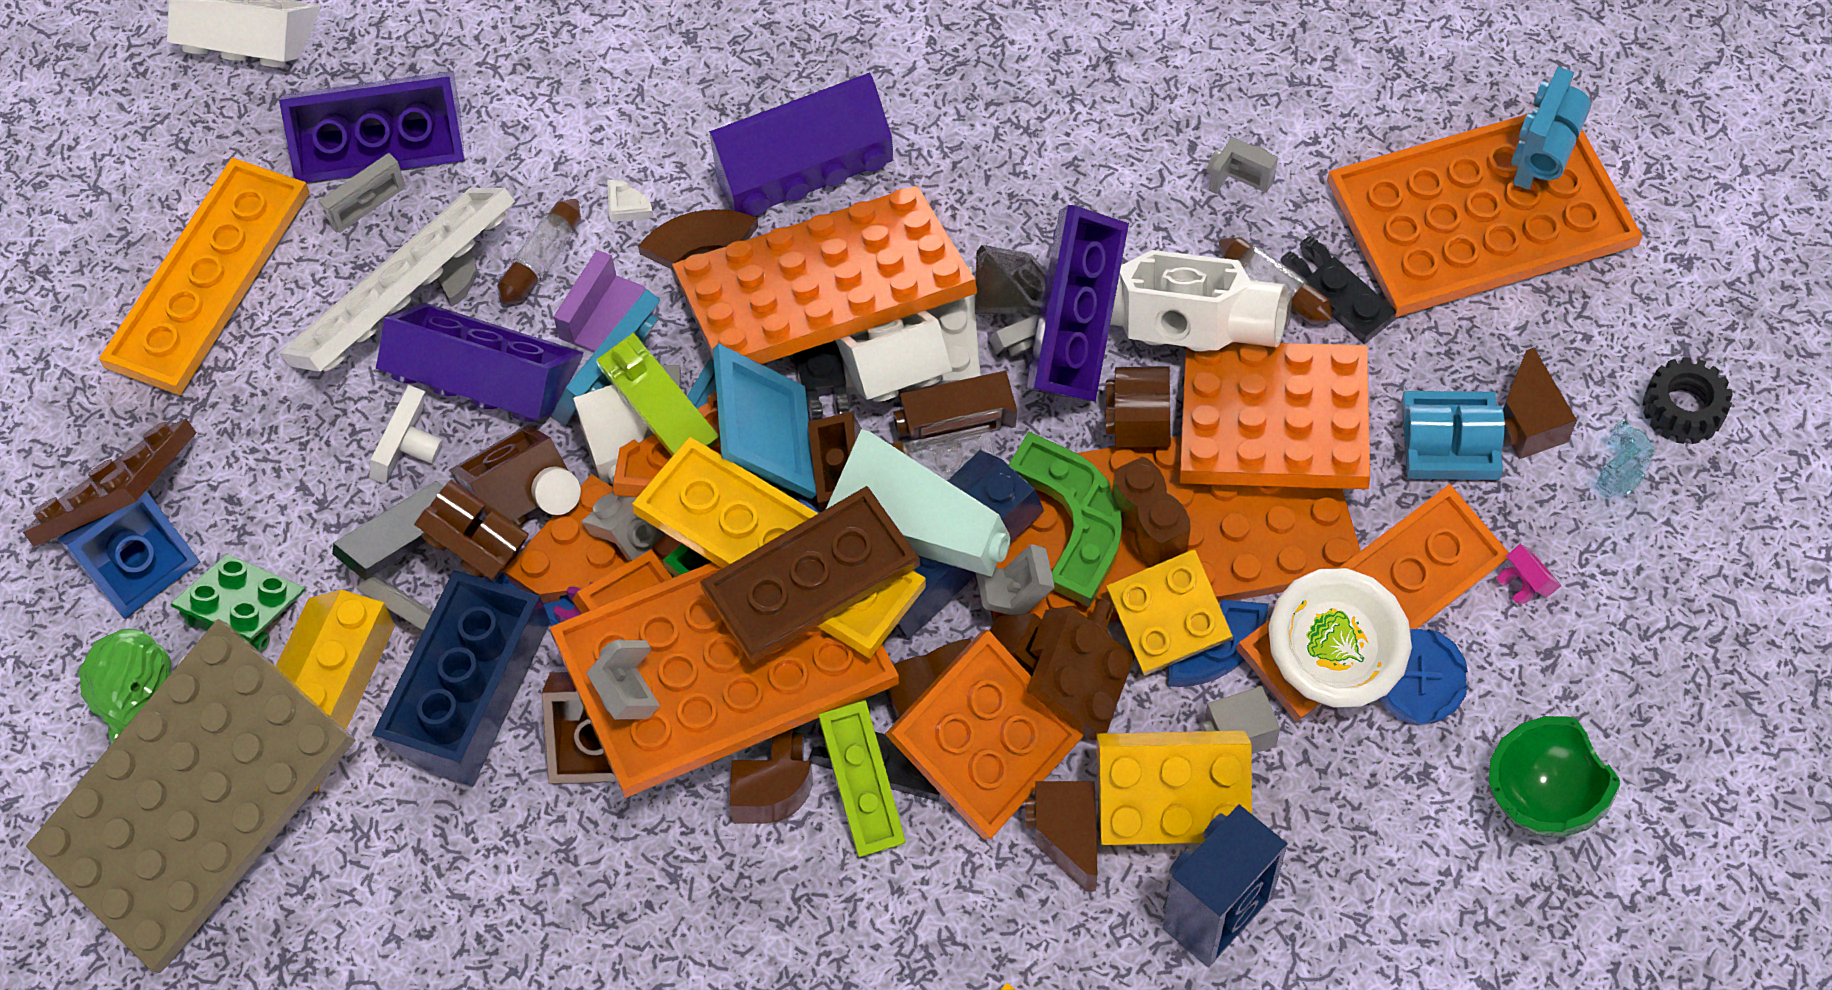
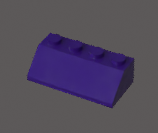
[279,71,465,183]
[709,72,894,216]
[1026,205,1129,402]
[375,302,584,422]

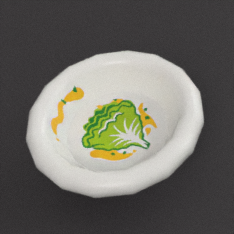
[1268,568,1412,708]

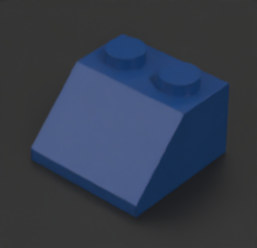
[58,491,201,619]

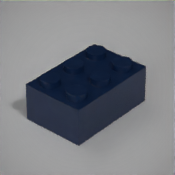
[1162,804,1288,968]

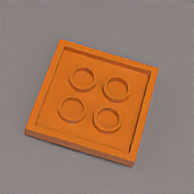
[885,630,1084,839]

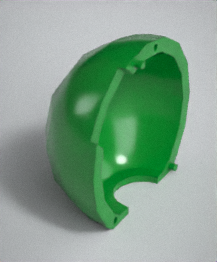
[1489,716,1620,837]

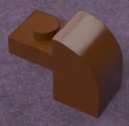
[729,728,813,824]

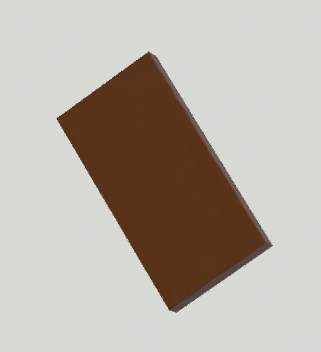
[700,486,920,664]

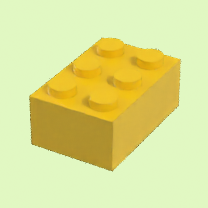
[1096,730,1252,845]

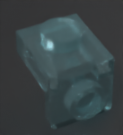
[1595,419,1656,500]

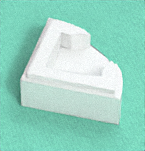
[607,180,653,222]

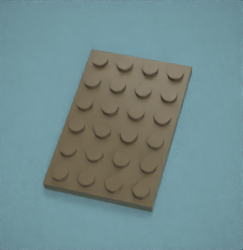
[26,618,356,973]

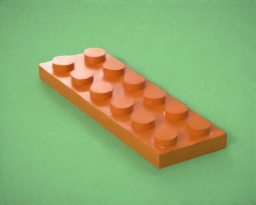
[1235,484,1509,723]

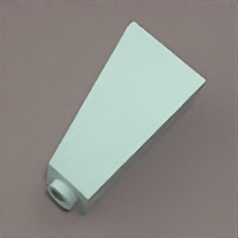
[826,429,1010,577]

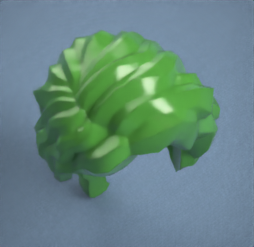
[78,629,171,745]

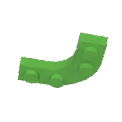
[1009,431,1122,607]

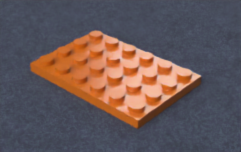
[1327,113,1643,318]
[672,186,977,364]
[550,562,899,798]

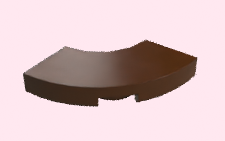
[638,209,758,271]

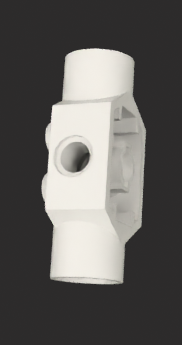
[1110,250,1288,351]

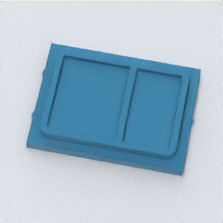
[713,343,817,499]

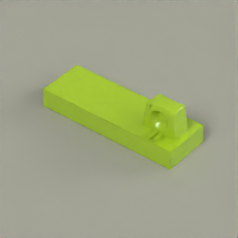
[596,332,720,457]
[818,699,906,857]

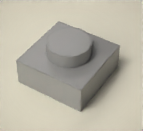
[989,314,1038,357]

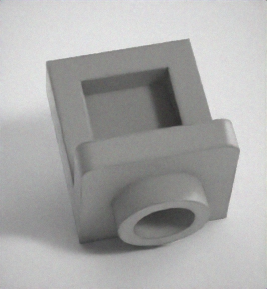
[1206,136,1278,194]
[581,491,665,561]
[976,544,1055,615]
[586,639,660,720]

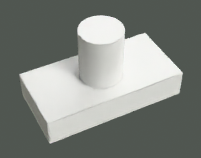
[369,385,443,484]

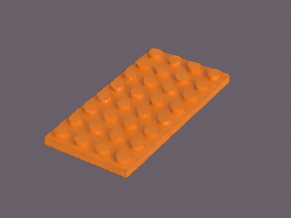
[990,435,1361,623]

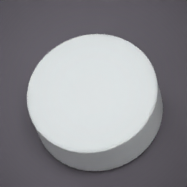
[531,467,581,515]

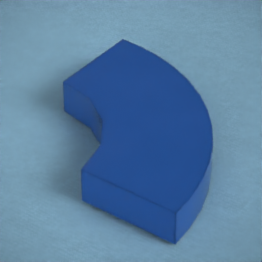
[1168,600,1269,687]

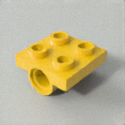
[1106,549,1233,676]

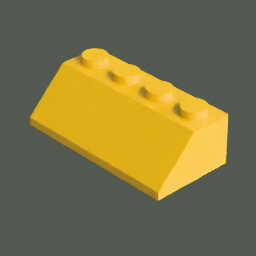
[275,589,395,792]

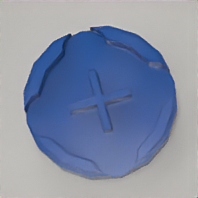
[1379,628,1468,725]

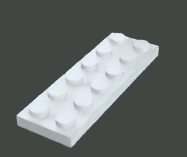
[279,188,515,372]

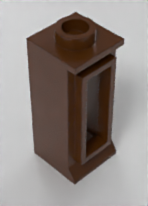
[893,370,1018,451]

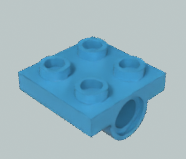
[1511,66,1592,190]
[1401,391,1504,480]

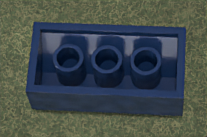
[896,449,1044,639]
[372,570,550,787]

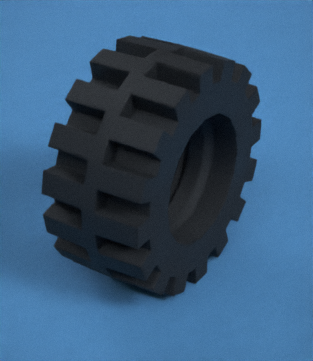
[1642,357,1733,444]

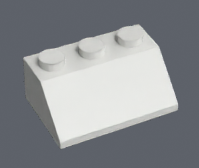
[167,0,321,67]

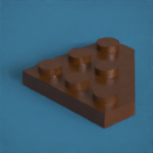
[23,418,197,547]

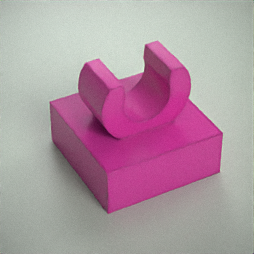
[1497,543,1562,604]

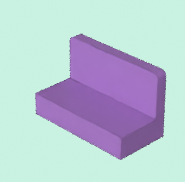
[553,250,646,353]

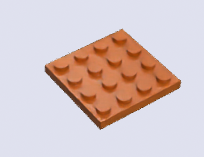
[1180,342,1370,489]

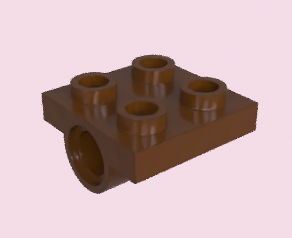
[414,479,529,580]

